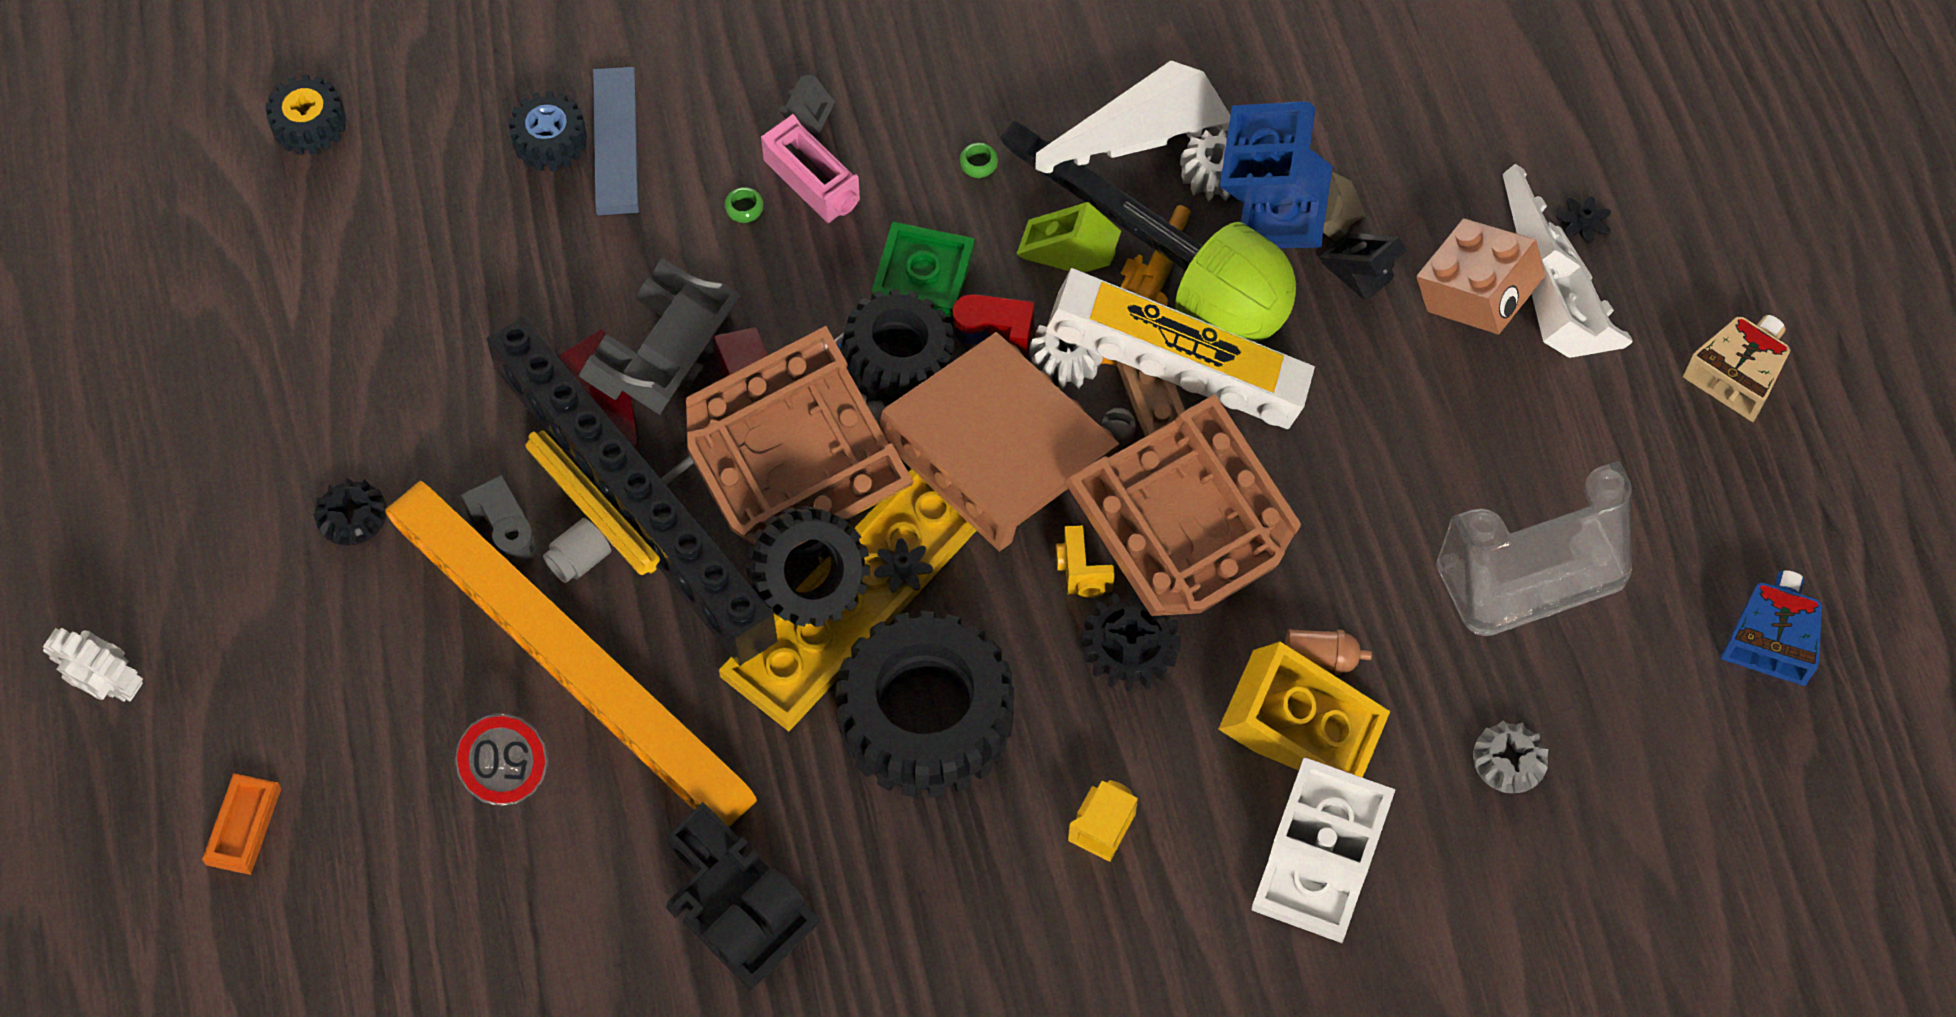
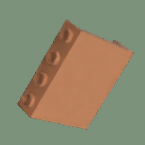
[879,332,1120,552]

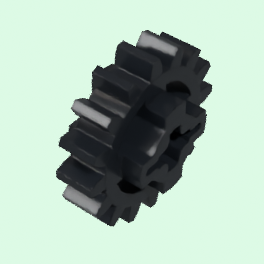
[1081,591,1181,691]

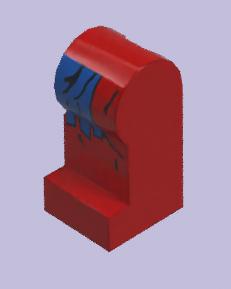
[953,294,1035,359]

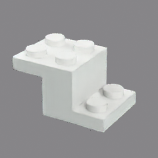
[1251,757,1395,943]

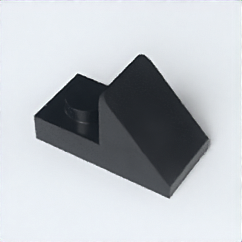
[1319,233,1407,300]

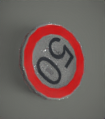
[454,712,549,806]

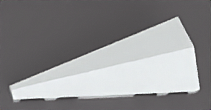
[1036,61,1230,173]
[1502,164,1633,358]

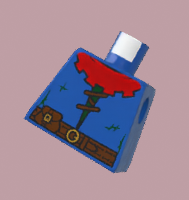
[1720,571,1822,686]

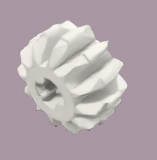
[1180,129,1230,202]
[1029,325,1103,391]

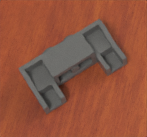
[578,257,740,415]

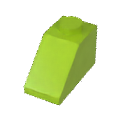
[1017,202,1121,273]

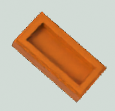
[202,773,282,875]

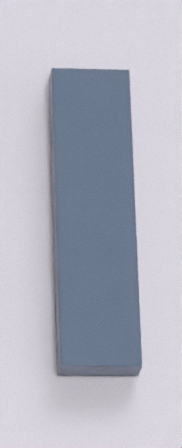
[593,67,639,215]

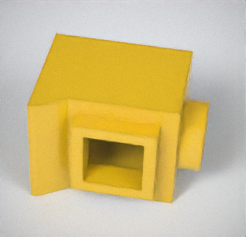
[1068,780,1138,862]

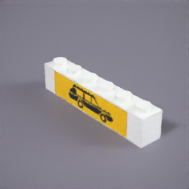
[1045,268,1315,429]

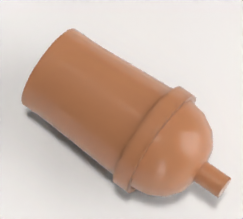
[1285,629,1372,676]

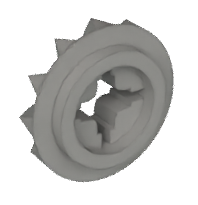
[1473,720,1549,793]

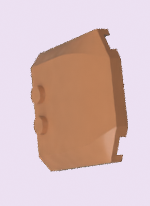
[686,326,913,548]
[1065,394,1301,616]

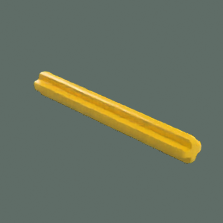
[525,430,660,575]

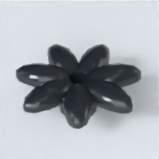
[1556,196,1611,244]
[874,538,933,593]

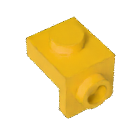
[1056,525,1114,598]

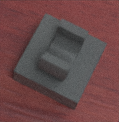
[779,75,835,134]

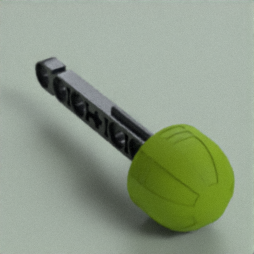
[1000,121,1296,342]

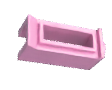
[761,114,860,223]

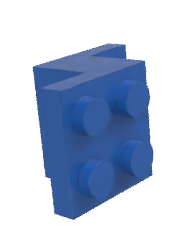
[1220,101,1333,248]

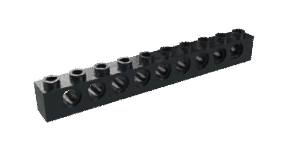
[486,317,778,666]

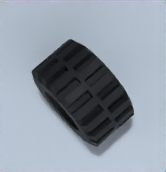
[840,289,954,406]
[746,506,870,627]

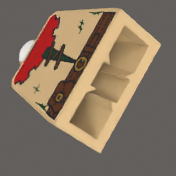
[1683,315,1790,422]

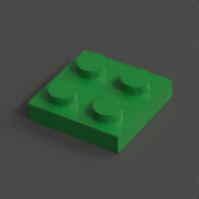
[871,222,975,318]

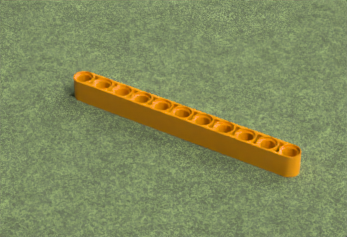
[385,481,757,827]

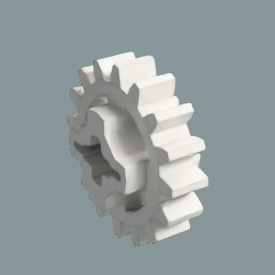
[43,628,143,702]

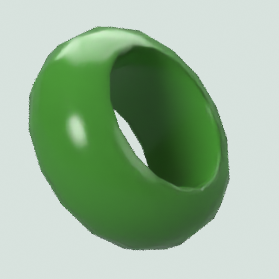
[959,142,998,178]
[725,187,764,223]

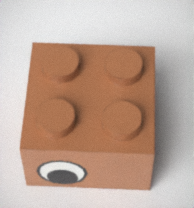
[1416,218,1546,335]

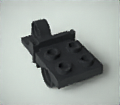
[666,802,821,991]

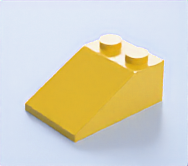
[1218,642,1390,778]

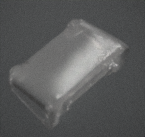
[1436,461,1633,636]

